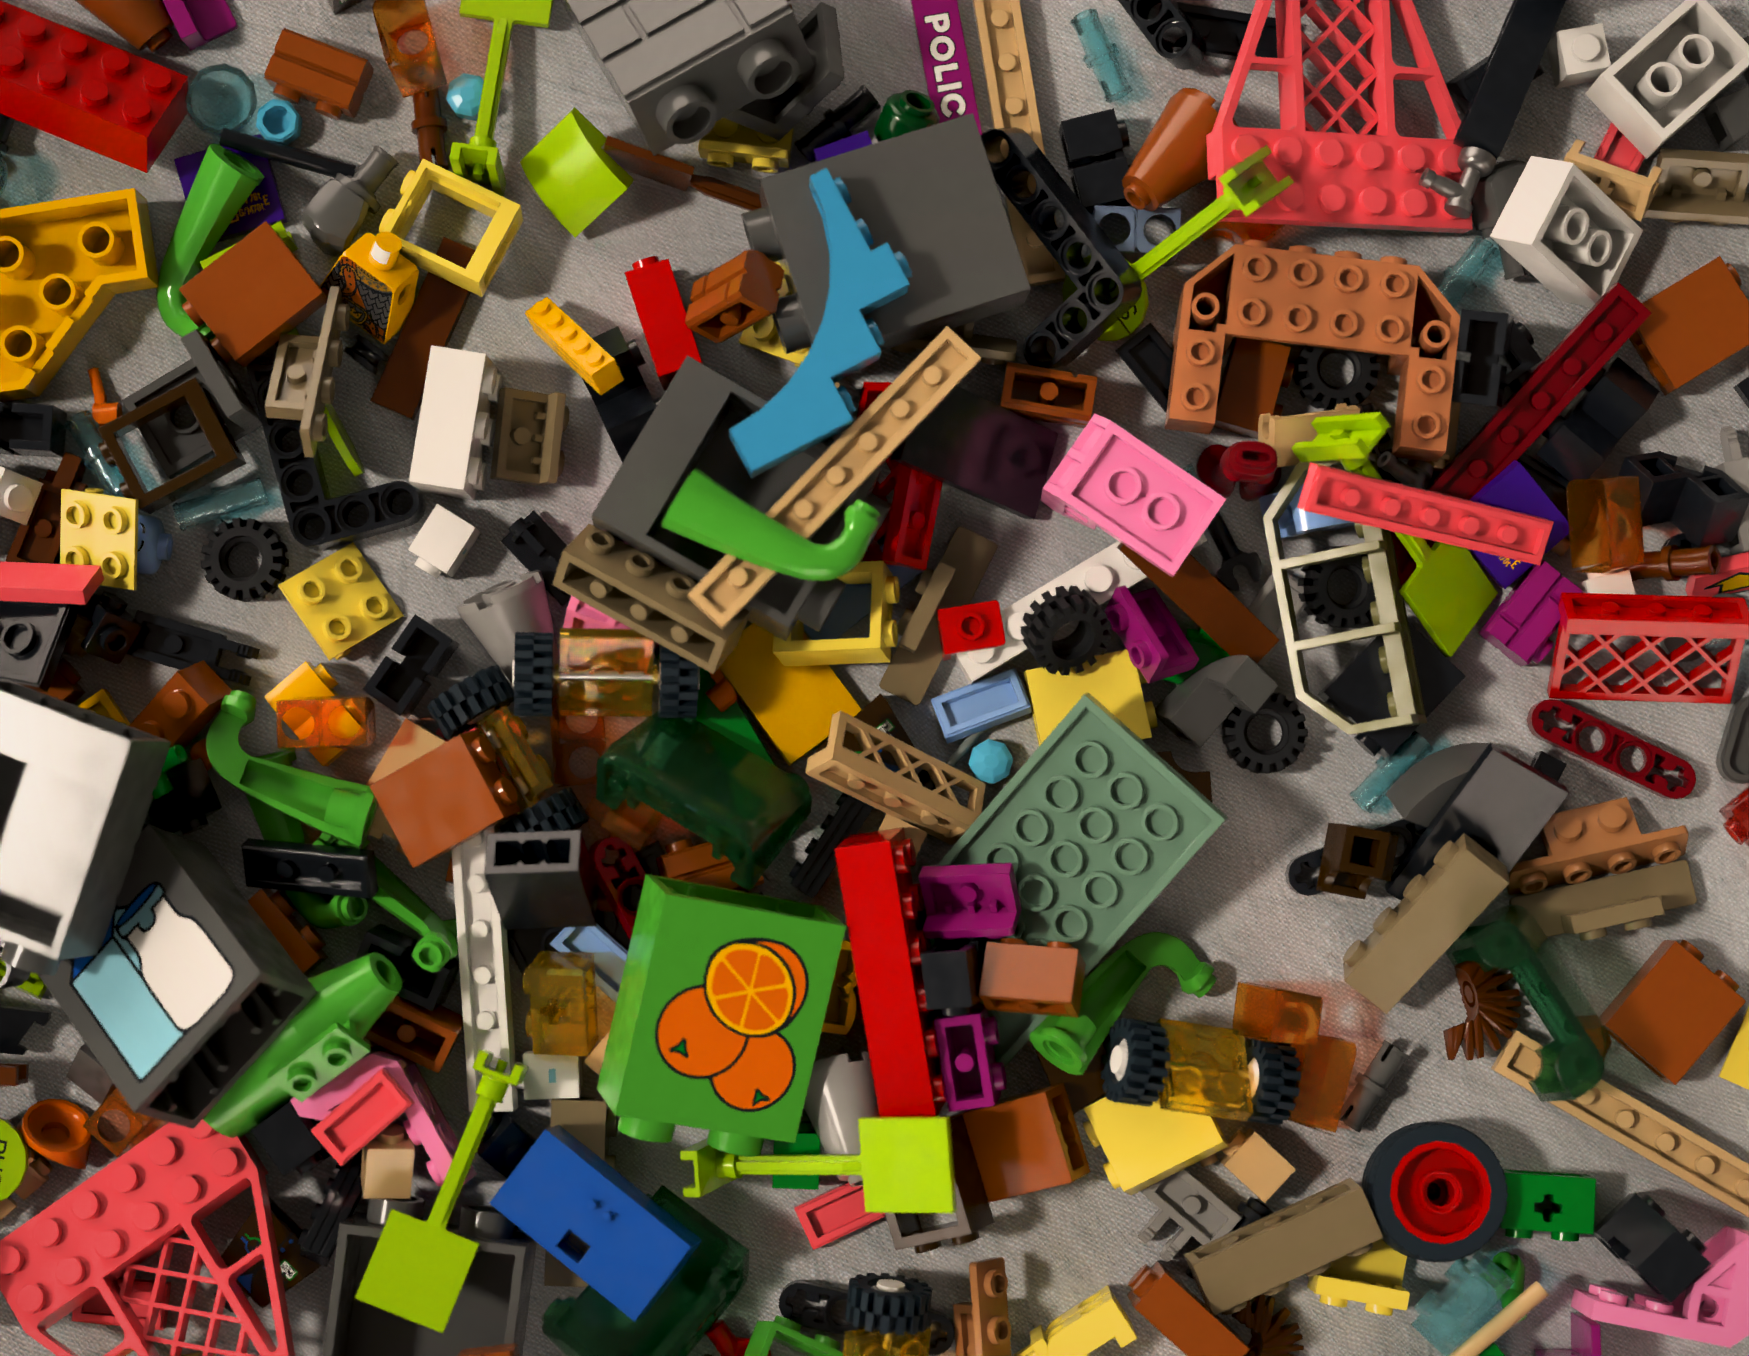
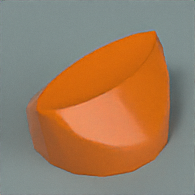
[16,1099,92,1169]

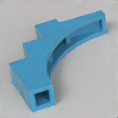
[729,168,912,478]

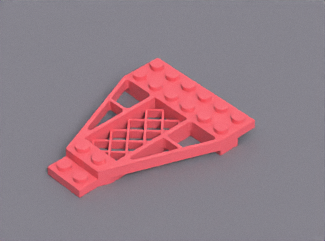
[1206,0,1473,233]
[0,1119,295,1356]

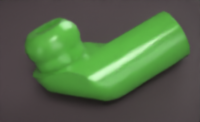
[1492,1251,1527,1323]

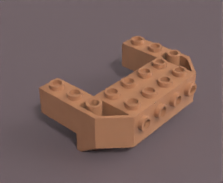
[1164,240,1460,462]

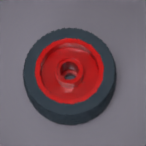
[1361,1122,1508,1263]

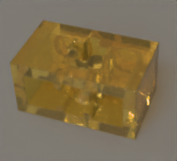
[523,951,599,1056]

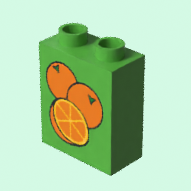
[597,874,846,1157]

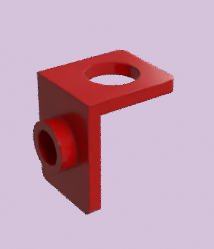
[936,600,1006,661]

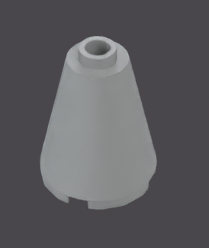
[456,570,563,695]
[804,1052,880,1187]

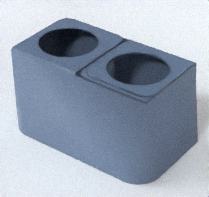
[1087,205,1181,267]

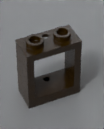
[97,377,247,514]
[885,1115,994,1254]

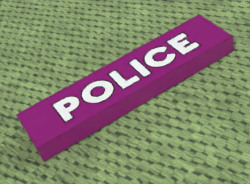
[910,0,982,136]

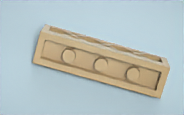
[805,711,986,845]

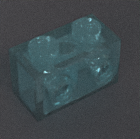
[1411,1249,1515,1356]

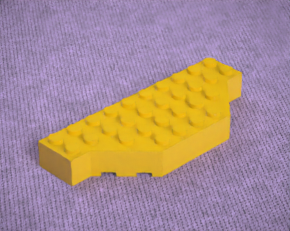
[0,188,158,402]

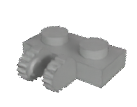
[1138,1169,1242,1262]

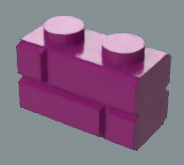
[1478,560,1583,667]

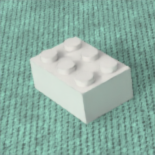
[1585,0,1749,159]
[1490,156,1643,308]
[409,345,502,501]

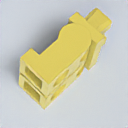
[1013,1285,1137,1356]

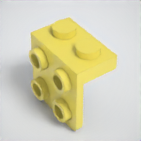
[1307,1239,1410,1316]

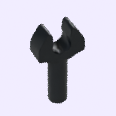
[1207,511,1262,593]

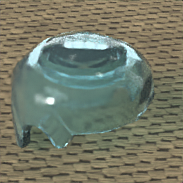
[185,63,257,137]

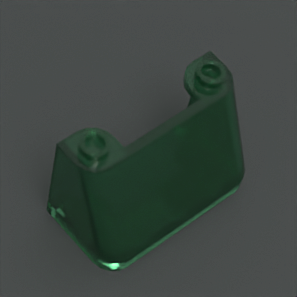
[596,709,812,891]
[1445,905,1612,1102]
[542,1185,749,1356]

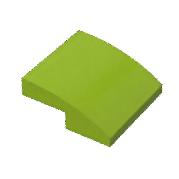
[520,107,634,238]

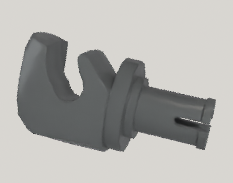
[301,146,399,257]
[1471,160,1531,280]

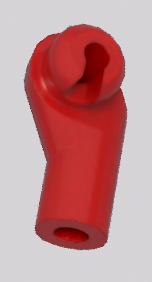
[705,1319,772,1356]

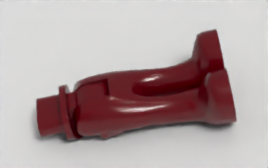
[1196,441,1281,502]

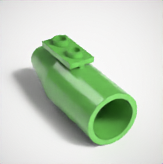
[203,952,402,1138]

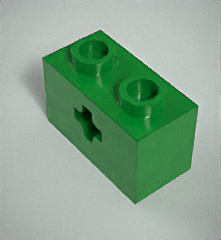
[1499,1169,1596,1241]

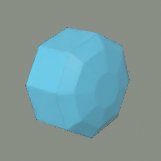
[446,73,484,121]
[256,99,303,145]
[968,739,1013,784]

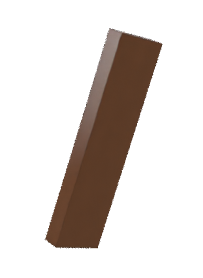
[370,237,475,421]
[1117,543,1280,664]

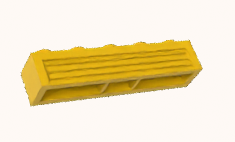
[525,297,624,395]

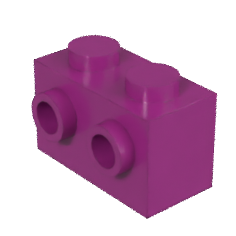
[934,1005,1007,1112]

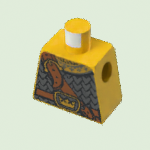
[320,231,419,344]

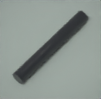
[219,127,356,178]

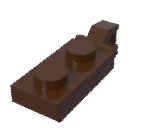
[5,452,89,564]

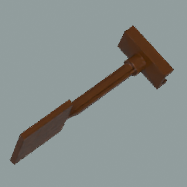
[604,136,762,211]

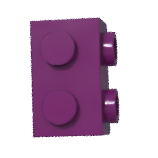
[1104,585,1199,684]
[919,863,1022,940]

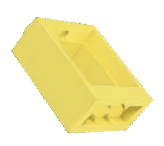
[379,159,523,297]
[773,561,900,666]

